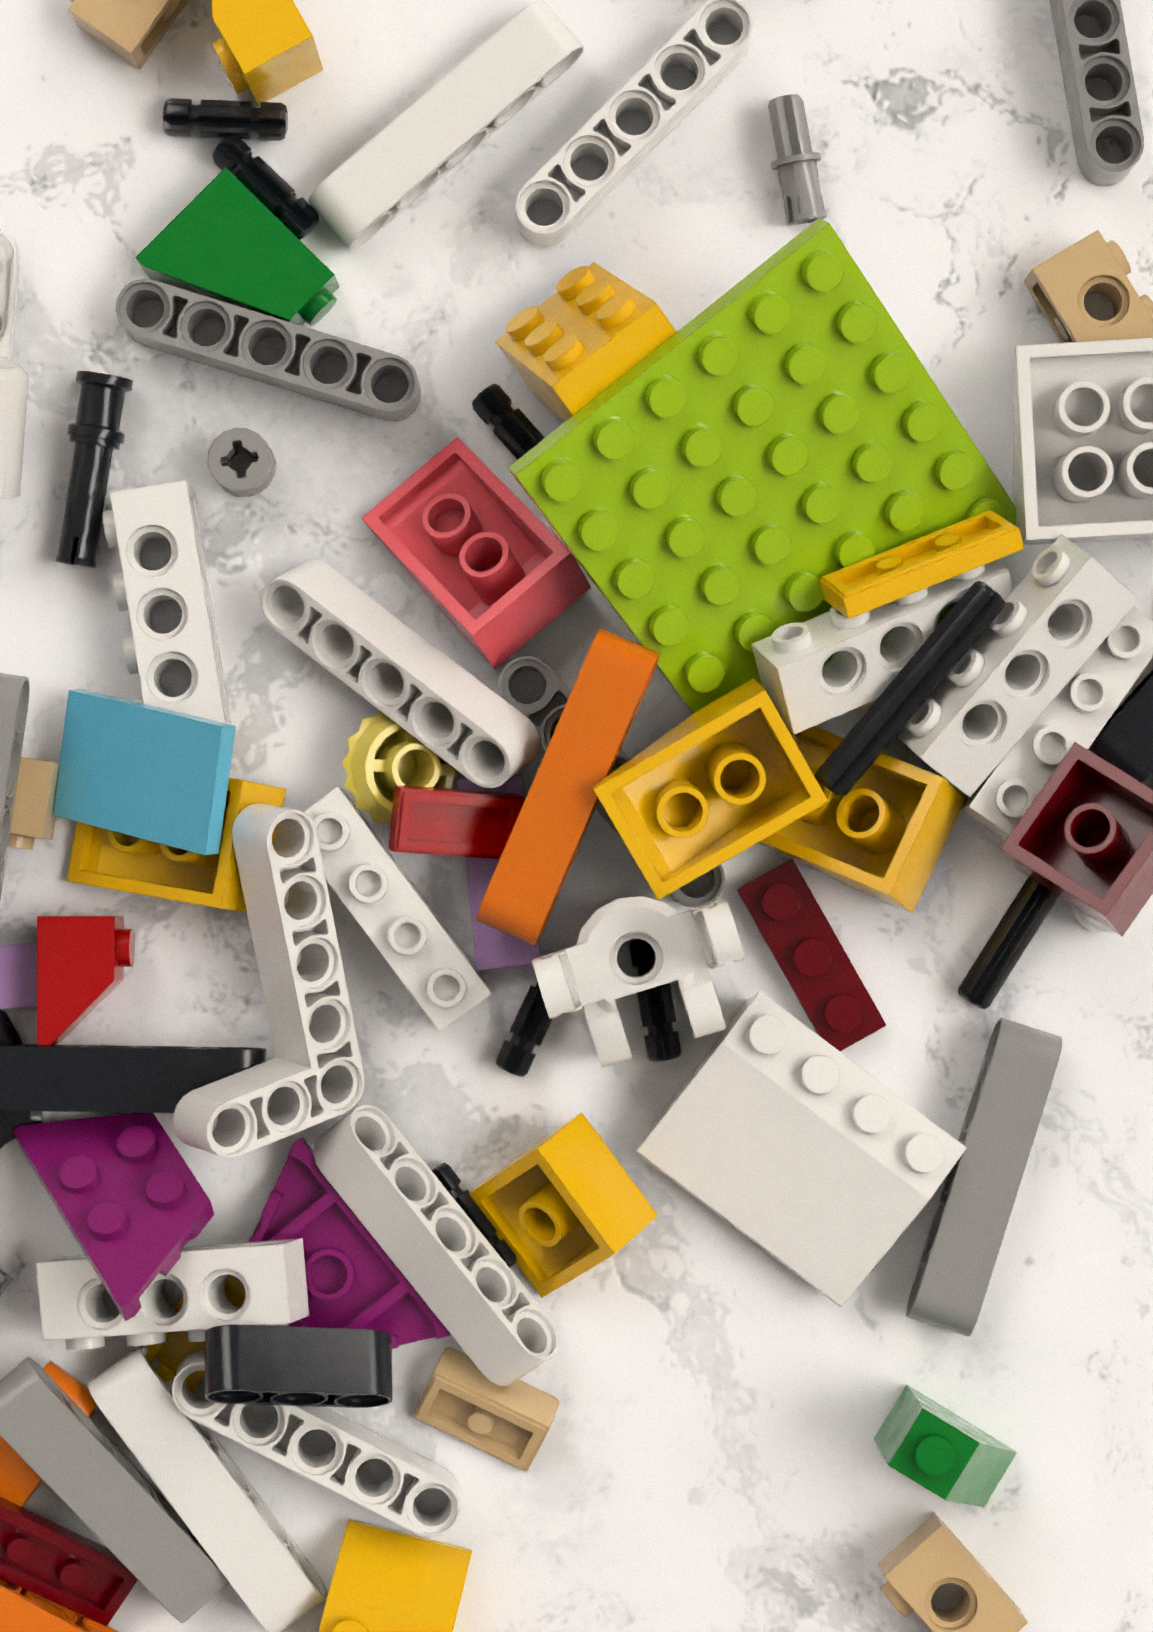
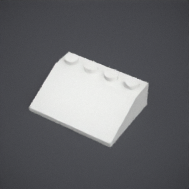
[1012,338,1153,545]
[635,991,967,1307]

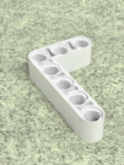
[173,803,364,1158]

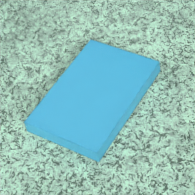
[53,689,236,855]

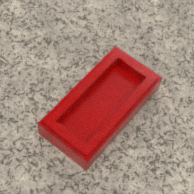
[388,785,525,859]

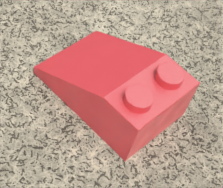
[361,437,591,670]

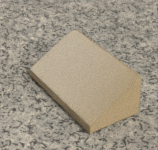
[412,1347,559,1472]

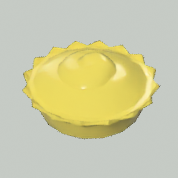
[341,711,459,824]

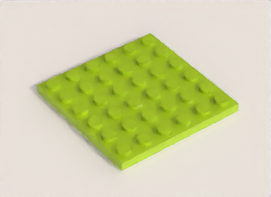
[508,218,1016,714]

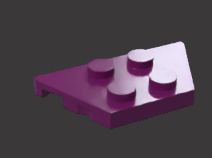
[13,1113,214,1321]
[249,1136,451,1349]

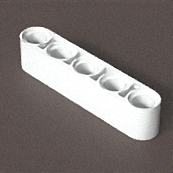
[308,0,585,250]
[515,0,753,247]
[260,559,541,788]
[313,1105,559,1386]
[88,1346,328,1632]
[171,1349,461,1538]

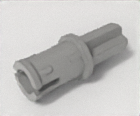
[768,94,827,226]

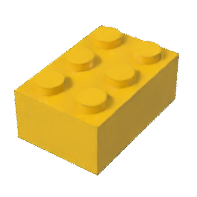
[495,262,677,421]

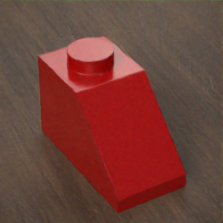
[37,916,135,1046]

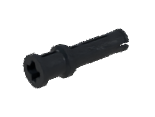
[55,371,133,568]

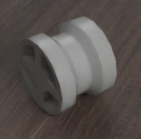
[208,428,276,497]

